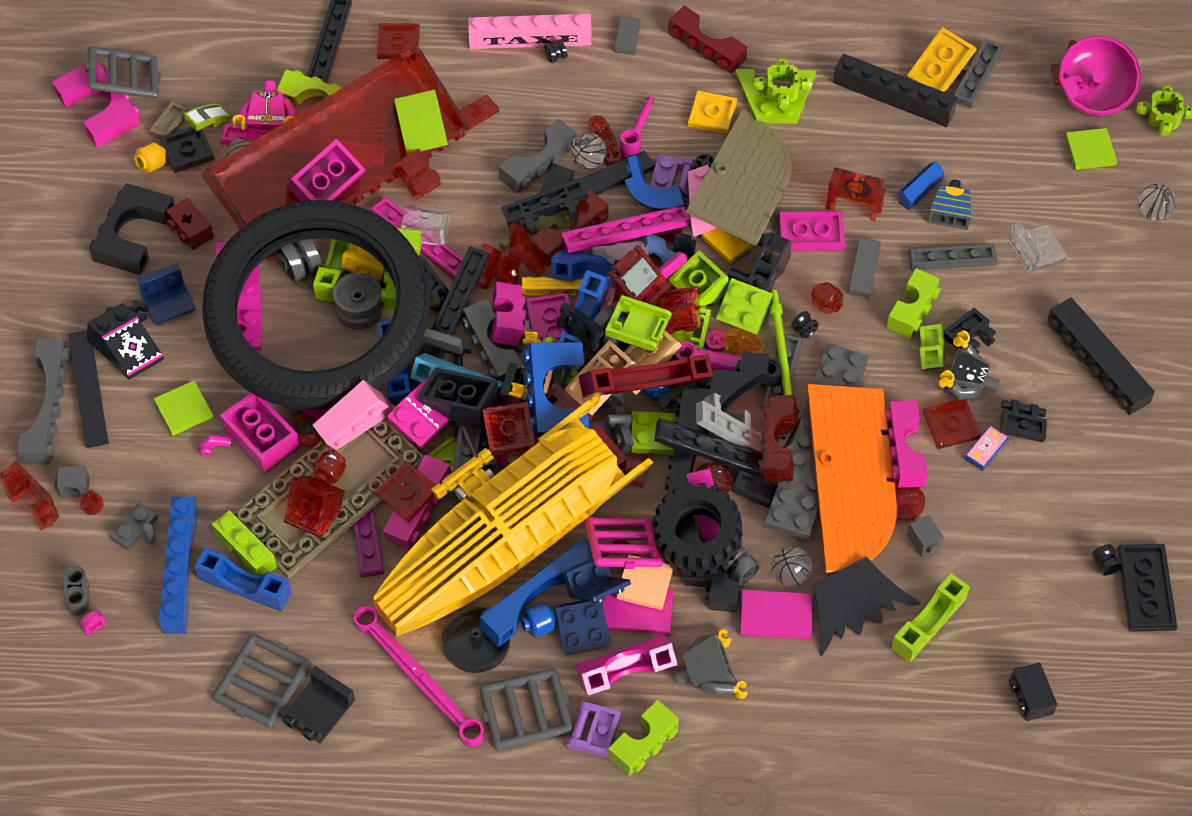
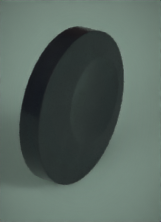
[442,607,510,673]

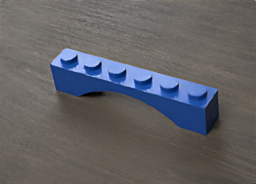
[159,497,198,634]
[480,538,603,647]

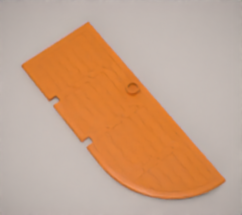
[806,384,897,573]

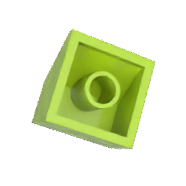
[668,250,730,307]

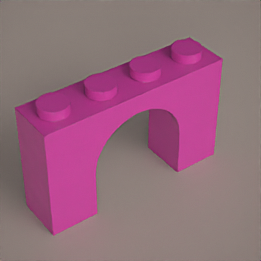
[52,61,140,148]

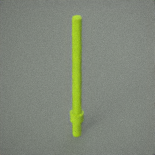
[769,290,794,403]

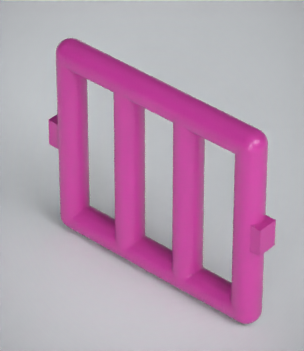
[584,516,663,569]

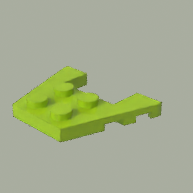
[736,69,816,124]

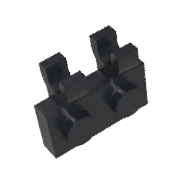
[943,308,996,355]

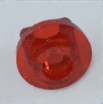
[80,490,104,515]

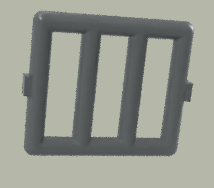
[85,46,161,99]
[212,634,311,727]
[479,668,573,750]

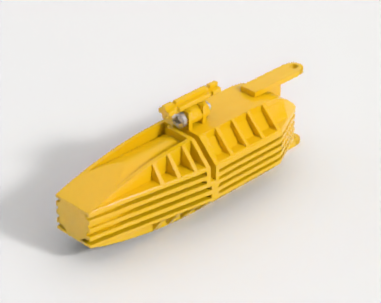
[373,396,653,637]

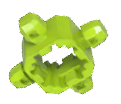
[753,58,812,109]
[1136,85,1192,136]

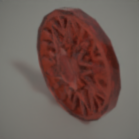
[894,482,925,521]

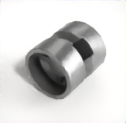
[724,545,761,586]

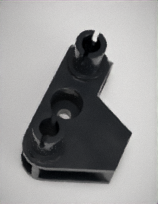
[728,232,791,292]

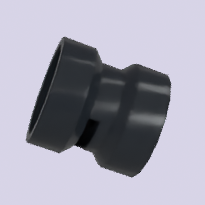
[1092,544,1123,576]

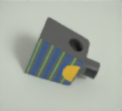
[928,179,971,230]

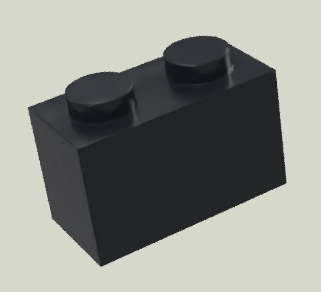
[1009,662,1057,721]

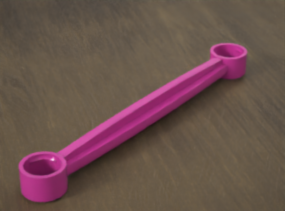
[354,606,484,747]

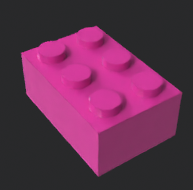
[287,139,366,201]
[220,393,300,473]

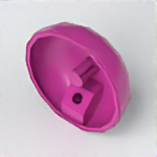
[1058,35,1141,118]

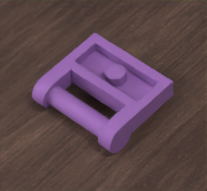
[650,155,695,198]
[566,702,621,758]

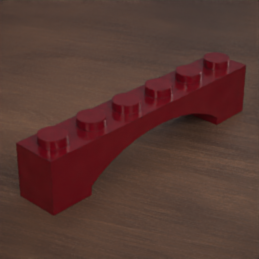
[578,354,713,398]

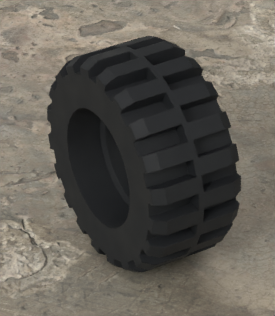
[652,483,743,577]

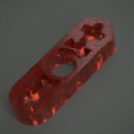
[588,116,622,167]

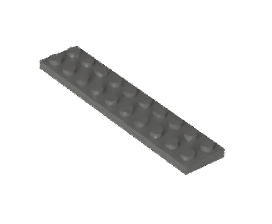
[764,343,869,540]

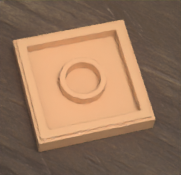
[617,554,673,610]

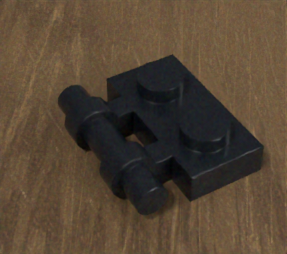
[1000,399,1047,442]

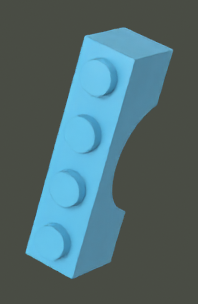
[410,353,503,393]

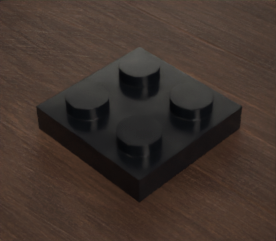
[160,127,215,173]

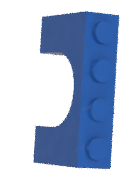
[522,342,589,436]

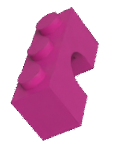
[492,282,526,346]

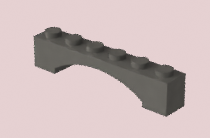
[17,338,70,465]

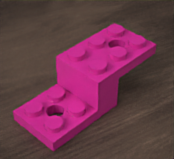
[215,242,263,351]

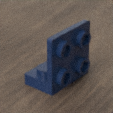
[136,263,196,325]
[562,555,631,604]
[553,601,610,654]

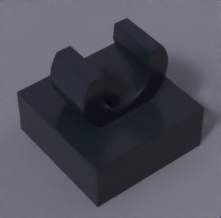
[673,233,697,259]

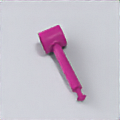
[620,96,654,159]

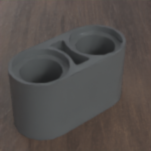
[64,566,89,616]

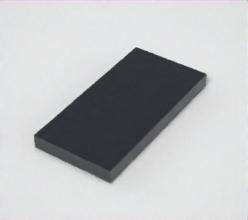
[1117,544,1177,632]

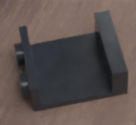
[280,666,355,744]

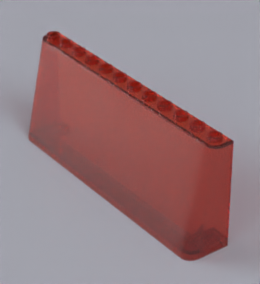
[200,42,470,260]

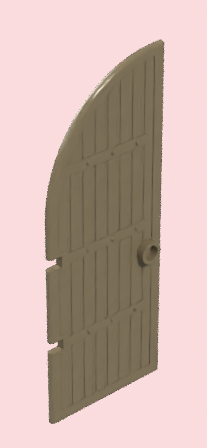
[686,109,792,245]

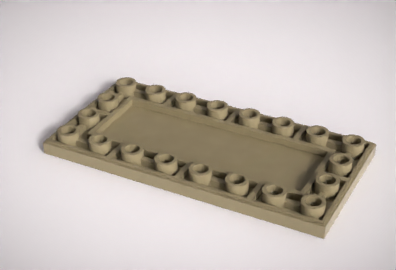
[233,419,424,579]

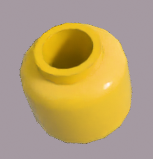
[134,142,167,173]

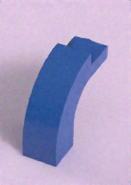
[625,155,688,212]

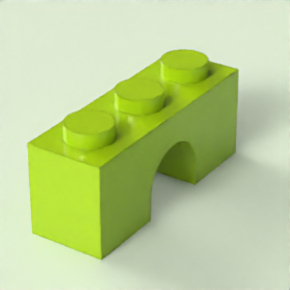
[887,268,941,338]
[212,510,277,575]
[608,700,679,776]

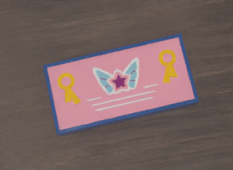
[964,425,1009,471]

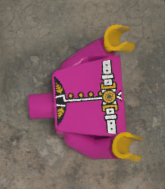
[232,81,298,131]

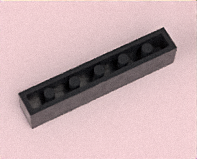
[833,53,958,127]
[1047,297,1155,415]

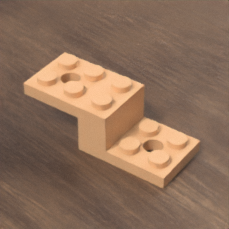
[564,331,682,415]

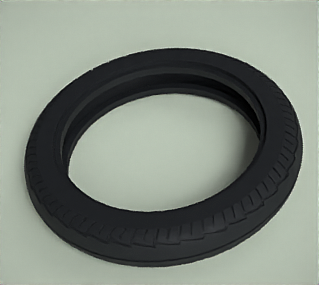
[202,200,430,410]

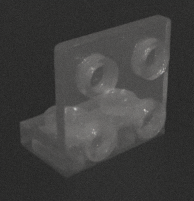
[1009,222,1067,273]

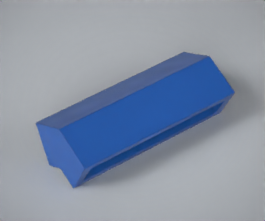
[896,161,944,210]

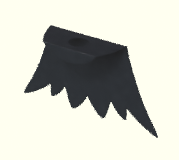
[813,557,921,656]

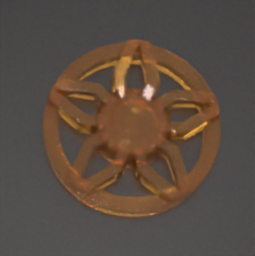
[723,328,764,357]

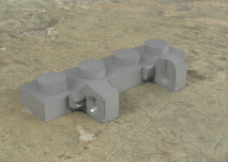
[696,393,763,453]

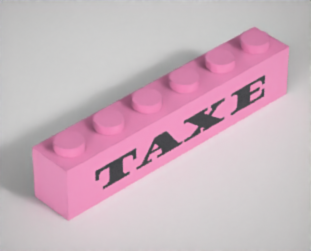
[468,14,591,49]

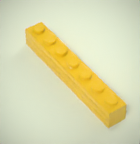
[522,276,617,297]

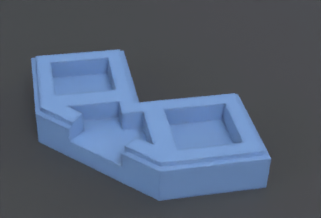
[643,234,688,271]

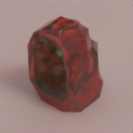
[292,416,321,447]

